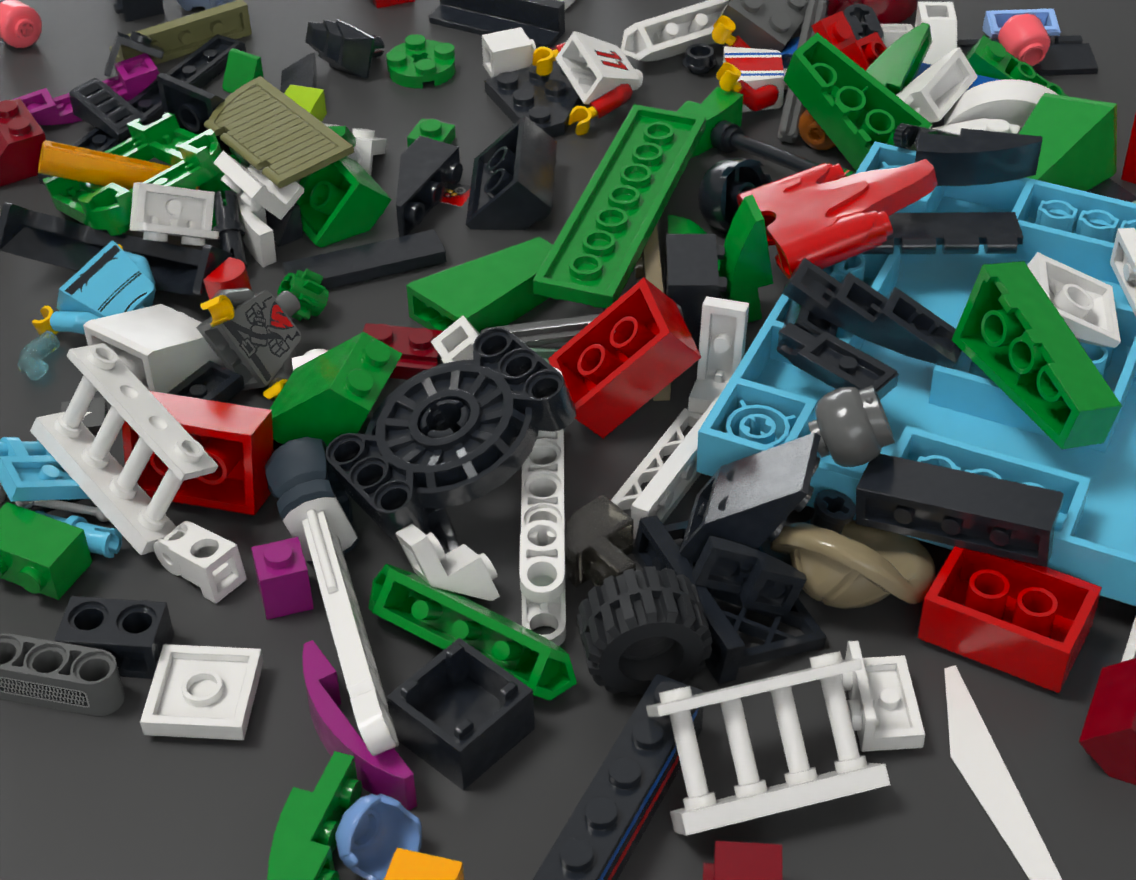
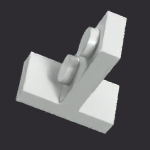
[688,296,749,414]

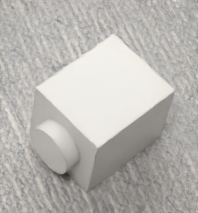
[482,27,536,78]

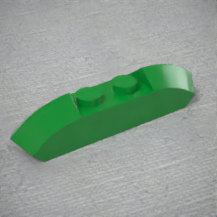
[368,563,577,701]

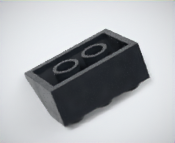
[465,115,557,230]

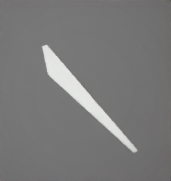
[944,665,1062,880]

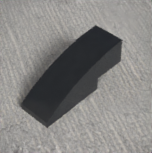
[915,128,1043,186]

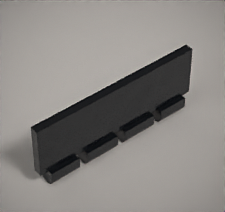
[957,35,1099,76]
[863,212,1023,254]

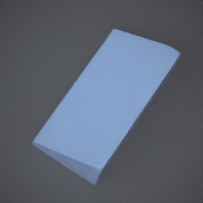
[982,9,1060,38]

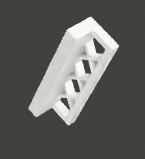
[599,397,719,539]

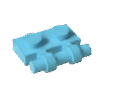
[0,437,90,502]

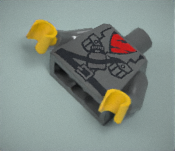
[196,288,301,399]

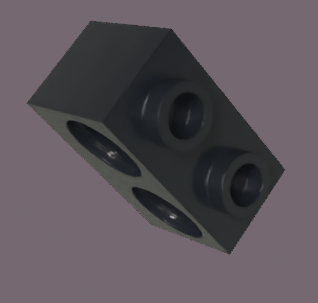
[54,596,174,679]

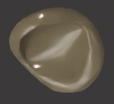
[769,520,936,609]

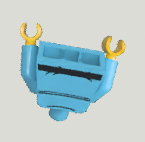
[32,240,156,338]

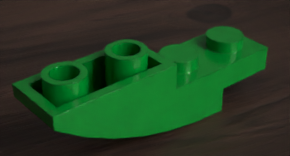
[267,751,362,880]

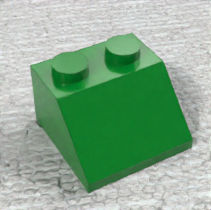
[296,156,392,248]

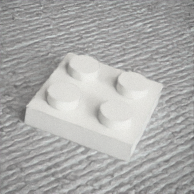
[140,644,264,740]

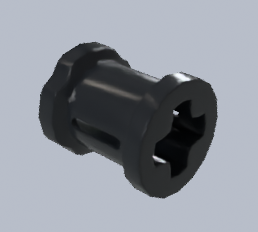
[805,490,856,535]

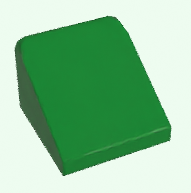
[223,48,264,93]

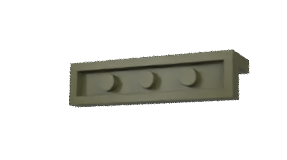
[109,0,252,65]

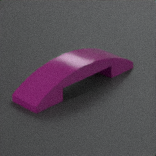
[12,53,159,125]
[302,640,417,811]

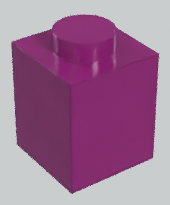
[251,537,314,620]

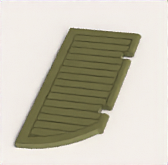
[204,76,354,188]

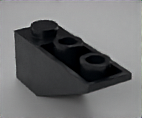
[396,136,463,237]

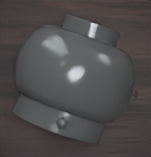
[808,385,895,467]

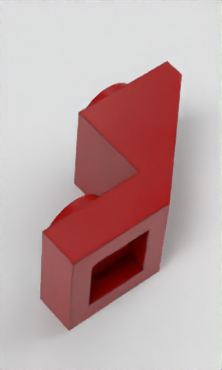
[811,11,887,71]

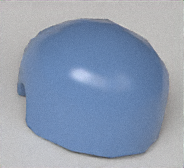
[335,794,422,880]

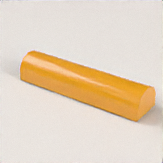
[38,140,199,190]

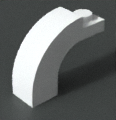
[944,79,1058,128]

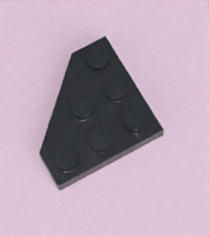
[484,61,582,138]

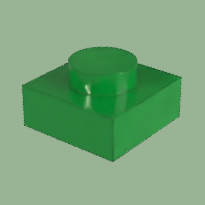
[407,118,456,147]

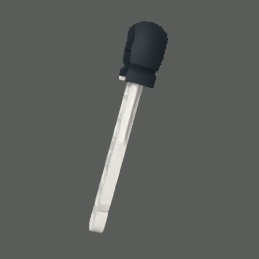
[265,437,399,756]

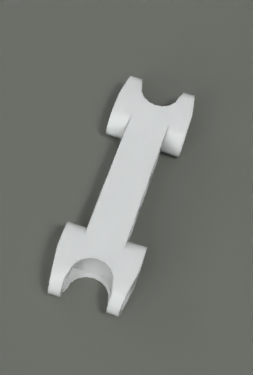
[519,367,566,646]

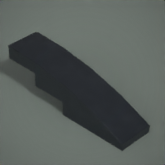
[782,258,962,369]

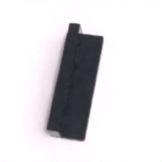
[429,0,565,49]
[856,454,1064,567]

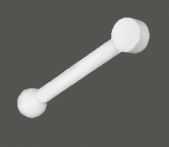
[16,500,109,522]

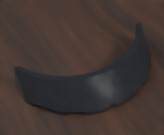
[0,202,233,296]

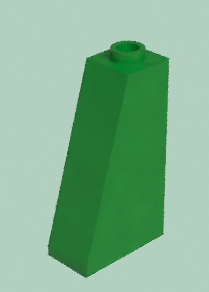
[406,237,553,334]

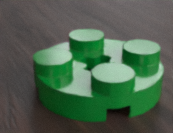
[386,34,456,89]

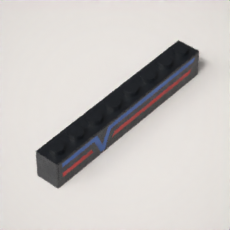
[533,674,704,880]

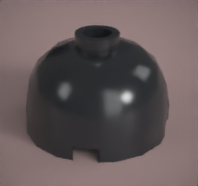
[698,157,773,233]

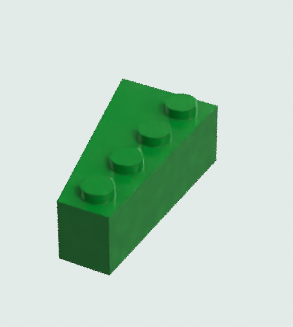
[783,33,932,171]
[952,261,1122,449]

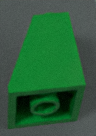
[269,331,403,447]

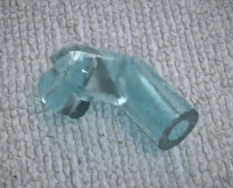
[17,330,60,381]

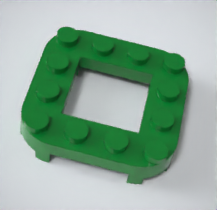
[43,113,225,236]

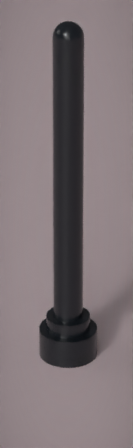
[711,120,847,177]

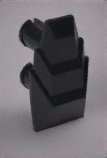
[305,19,385,79]

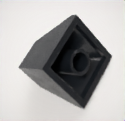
[157,73,232,155]

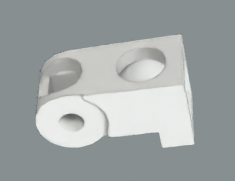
[153,521,247,604]

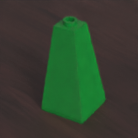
[1019,93,1117,191]

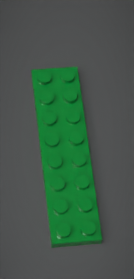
[533,104,706,309]

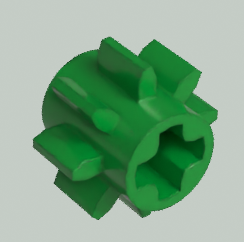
[277,268,329,321]

